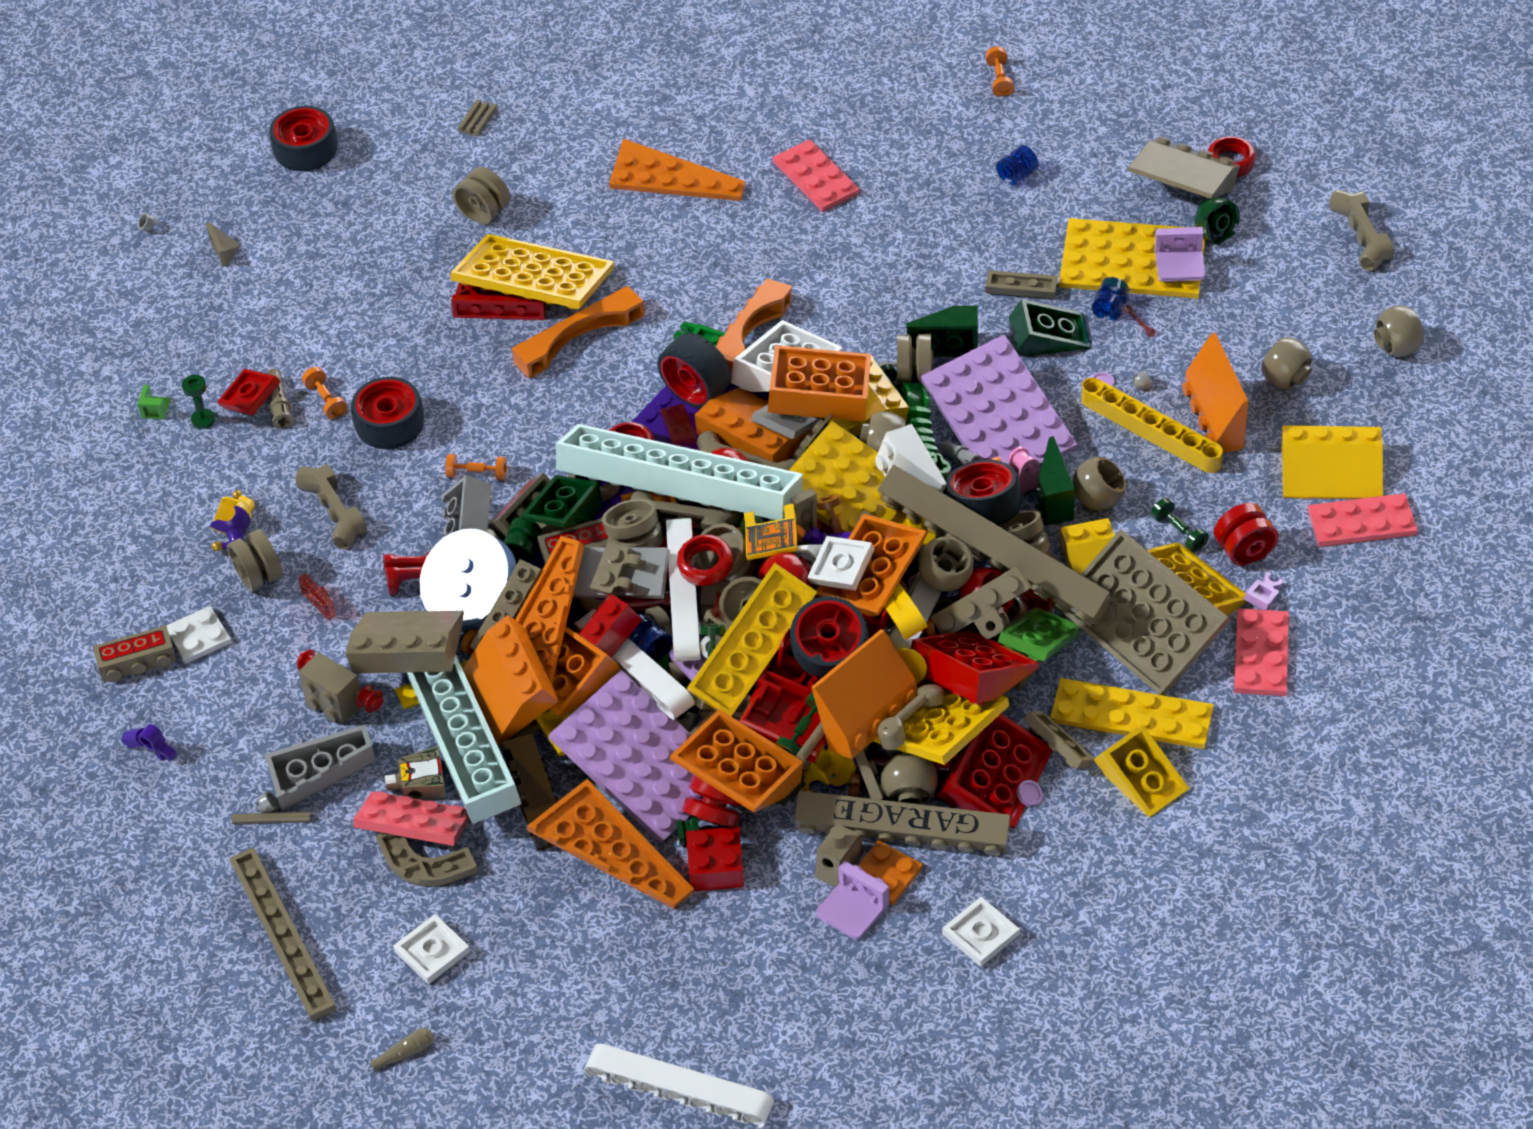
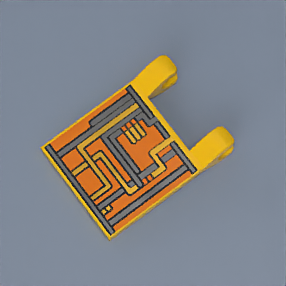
[744,504,797,560]

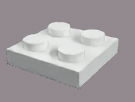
[808,536,875,591]
[167,606,232,664]
[942,897,1020,967]
[393,914,470,984]

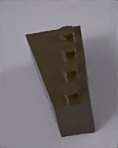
[502,733,559,851]

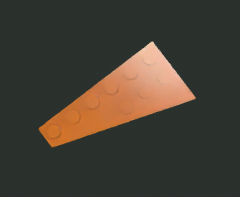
[609,138,745,201]
[515,536,585,685]
[527,779,694,909]

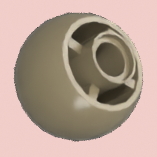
[1374,305,1424,357]
[1261,337,1313,389]
[860,411,905,452]
[1072,457,1126,511]
[918,536,974,592]
[881,753,938,805]

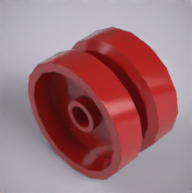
[1213,502,1279,566]
[682,775,742,827]

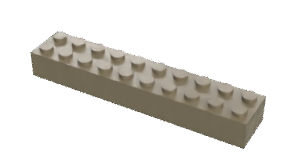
[878,464,1114,627]

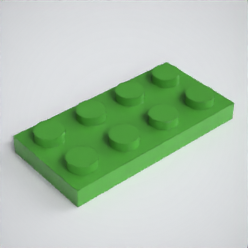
[998,607,1081,662]

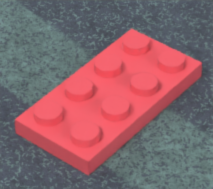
[773,139,860,212]
[1307,493,1417,547]
[1234,608,1289,696]
[354,791,470,846]

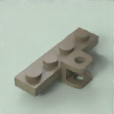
[931,566,1032,639]

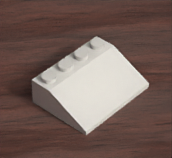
[731,320,843,392]

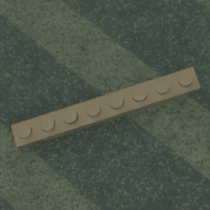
[229,847,337,1022]

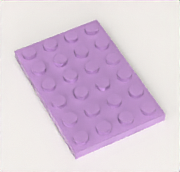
[921,335,1077,467]
[549,670,703,843]

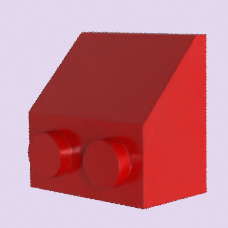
[578,594,642,658]

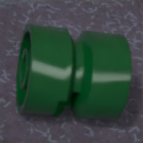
[504,517,542,564]

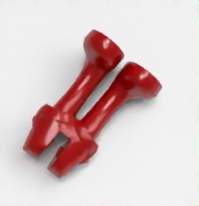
[383,552,430,596]

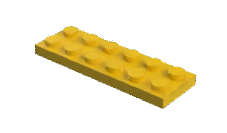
[686,563,817,717]
[1050,678,1214,749]

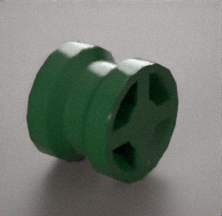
[676,817,699,846]

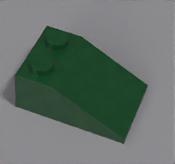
[1008,299,1091,356]
[906,305,978,357]
[1035,436,1075,526]
[521,475,603,527]

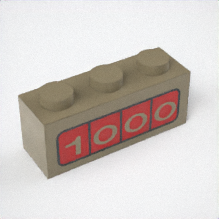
[488,472,550,542]
[538,518,608,566]
[93,625,177,682]

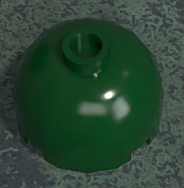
[1194,197,1240,245]

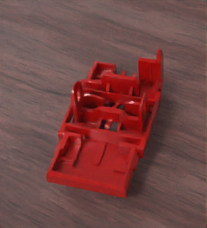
[739,610,890,763]

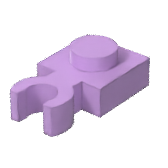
[1244,572,1283,610]

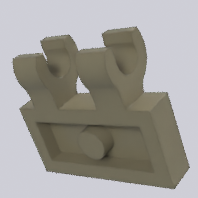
[590,542,646,596]

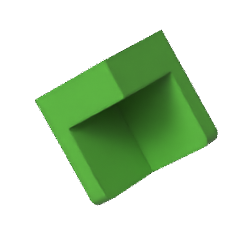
[138,384,171,420]

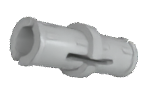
[940,440,982,465]

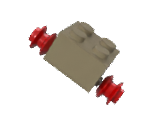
[297,649,383,725]

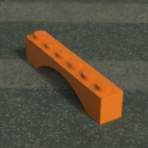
[716,278,792,374]
[512,286,645,378]

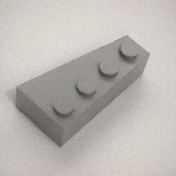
[441,475,492,536]
[265,724,376,811]

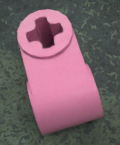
[1008,446,1040,495]

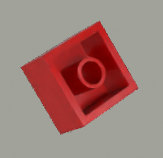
[686,827,744,892]

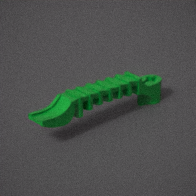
[900,382,951,481]

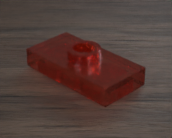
[660,404,697,447]
[298,573,336,620]

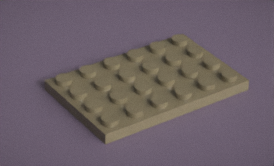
[1054,529,1231,696]

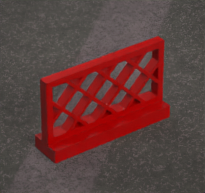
[451,283,547,320]

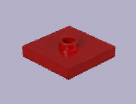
[217,368,280,416]

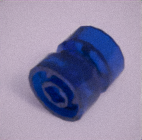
[996,145,1039,186]
[1092,277,1130,321]
[628,614,673,661]

